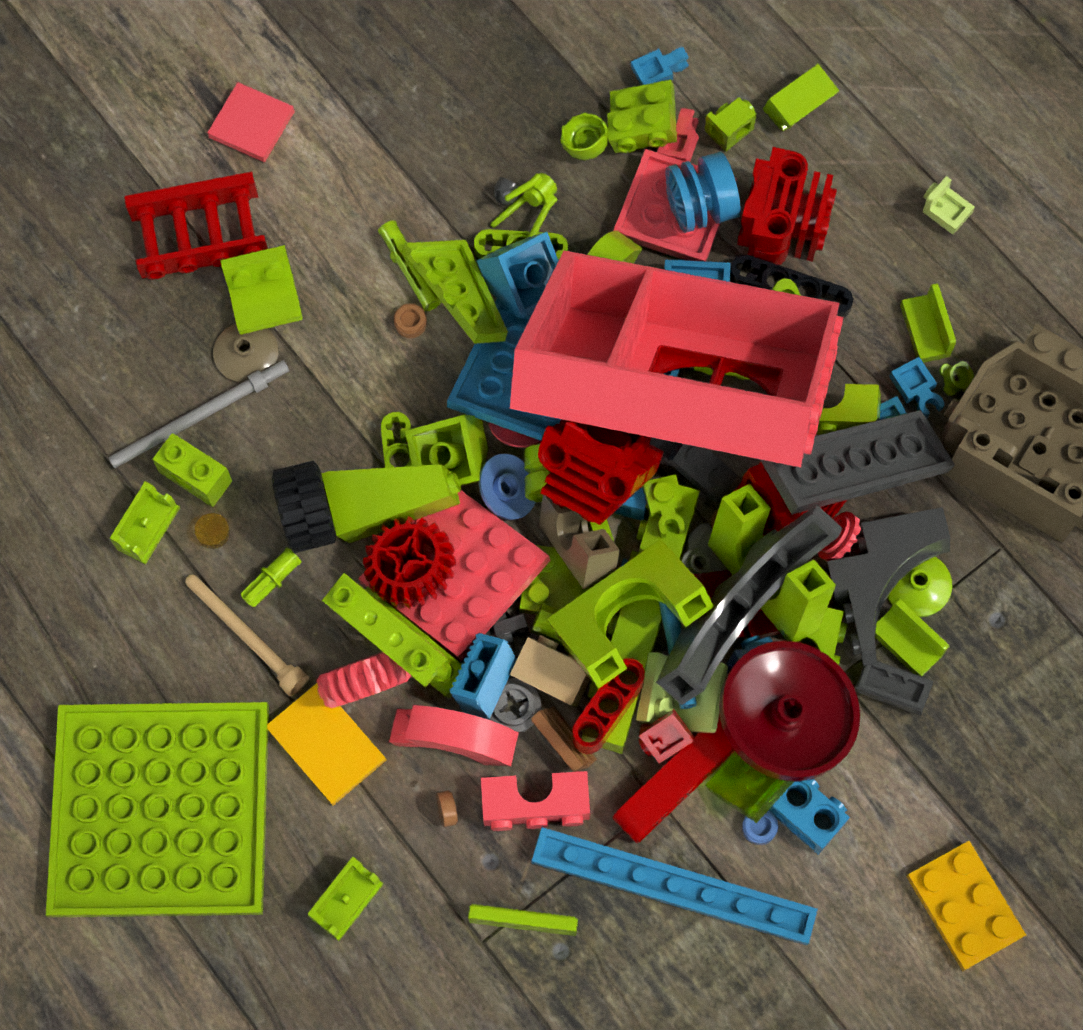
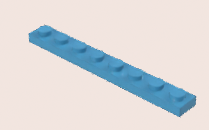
[532,827,818,945]

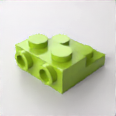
[607,80,677,153]

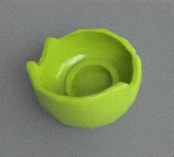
[560,113,608,161]

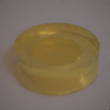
[195,513,230,549]

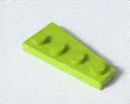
[403,240,508,344]

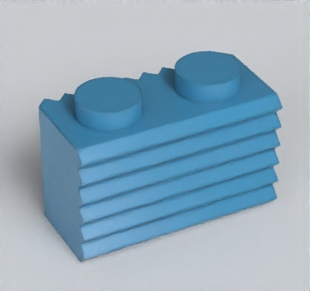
[449,633,517,719]

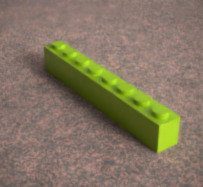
[581,485,700,754]

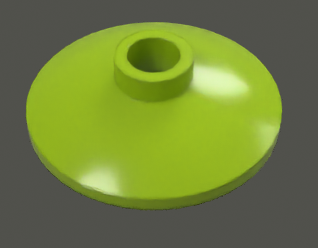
[887,557,952,618]

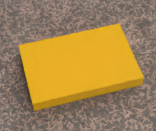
[267,683,387,806]

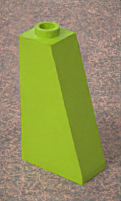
[321,464,461,543]

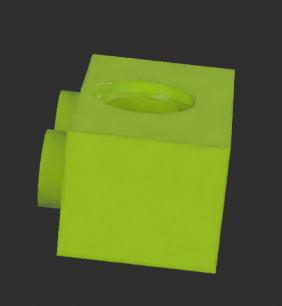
[152,433,232,507]

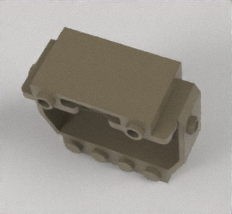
[941,324,1083,543]

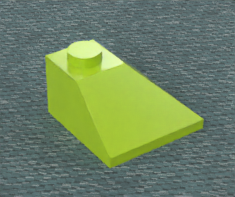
[405,414,488,486]

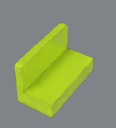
[900,283,956,363]
[875,598,949,677]

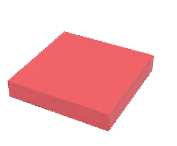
[207,82,295,163]

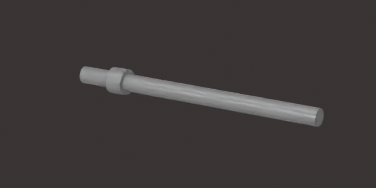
[108,360,290,468]

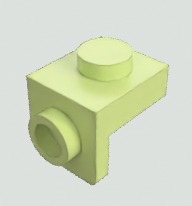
[922,176,975,234]

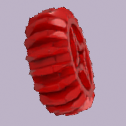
[362,516,456,609]

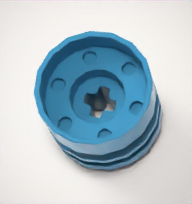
[665,151,741,233]

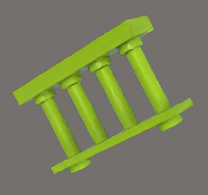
[322,573,462,699]

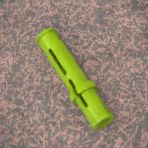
[378,220,442,312]

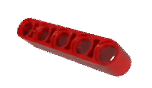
[612,714,735,844]

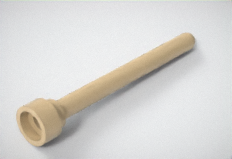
[185,574,309,696]

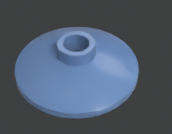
[479,453,535,520]

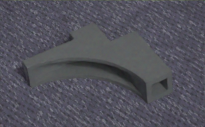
[827,507,950,665]

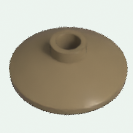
[213,324,279,383]

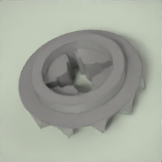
[489,678,541,732]

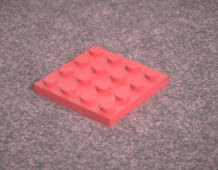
[358,490,551,662]

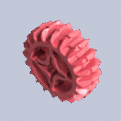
[316,652,411,708]

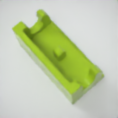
[762,64,839,131]
[110,481,180,565]
[308,857,384,941]

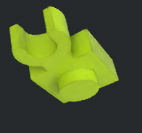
[642,474,685,538]

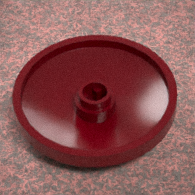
[719,641,860,781]

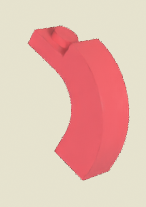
[389,705,519,766]

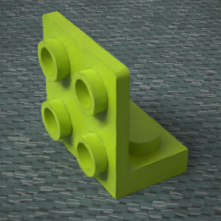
[220,245,303,335]

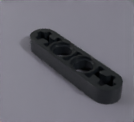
[730,255,854,318]

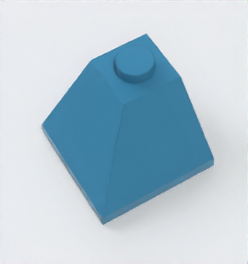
[476,232,558,318]

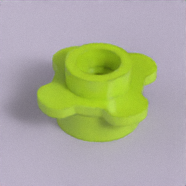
[939,361,974,396]

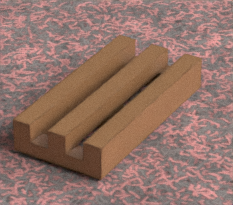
[531,706,597,772]

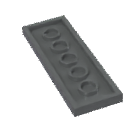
[760,410,955,515]

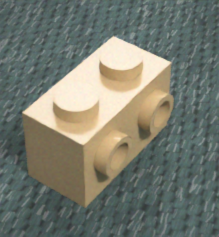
[510,635,590,706]

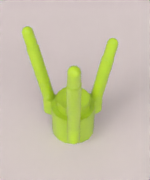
[491,173,558,238]

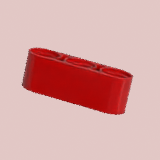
[573,658,645,754]

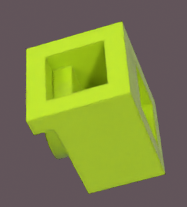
[704,97,756,152]

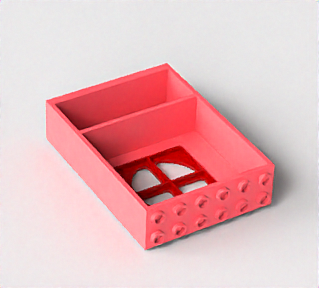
[510,251,843,468]

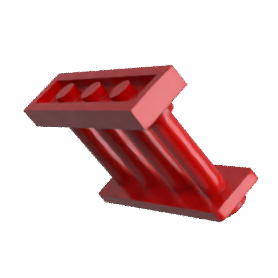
[124,171,268,280]

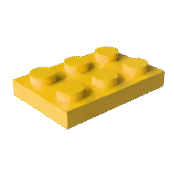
[906,841,1026,972]

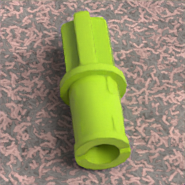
[241,547,302,607]

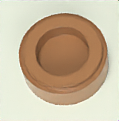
[394,304,427,338]
[436,790,458,827]

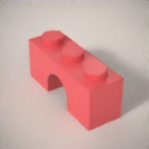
[481,771,590,831]

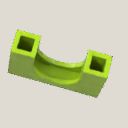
[708,483,836,642]
[547,539,714,689]

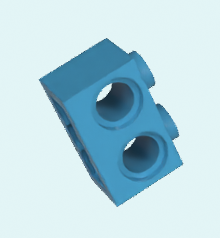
[765,779,850,855]

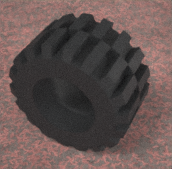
[272,460,337,553]

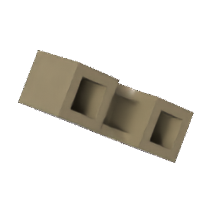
[539,495,620,589]

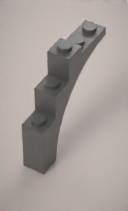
[656,505,842,705]

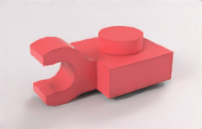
[657,108,699,162]

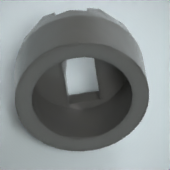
[493,177,519,205]

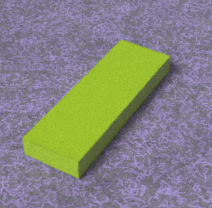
[468,904,578,936]

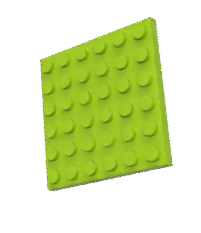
[46,702,269,918]

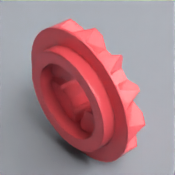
[818,512,861,561]

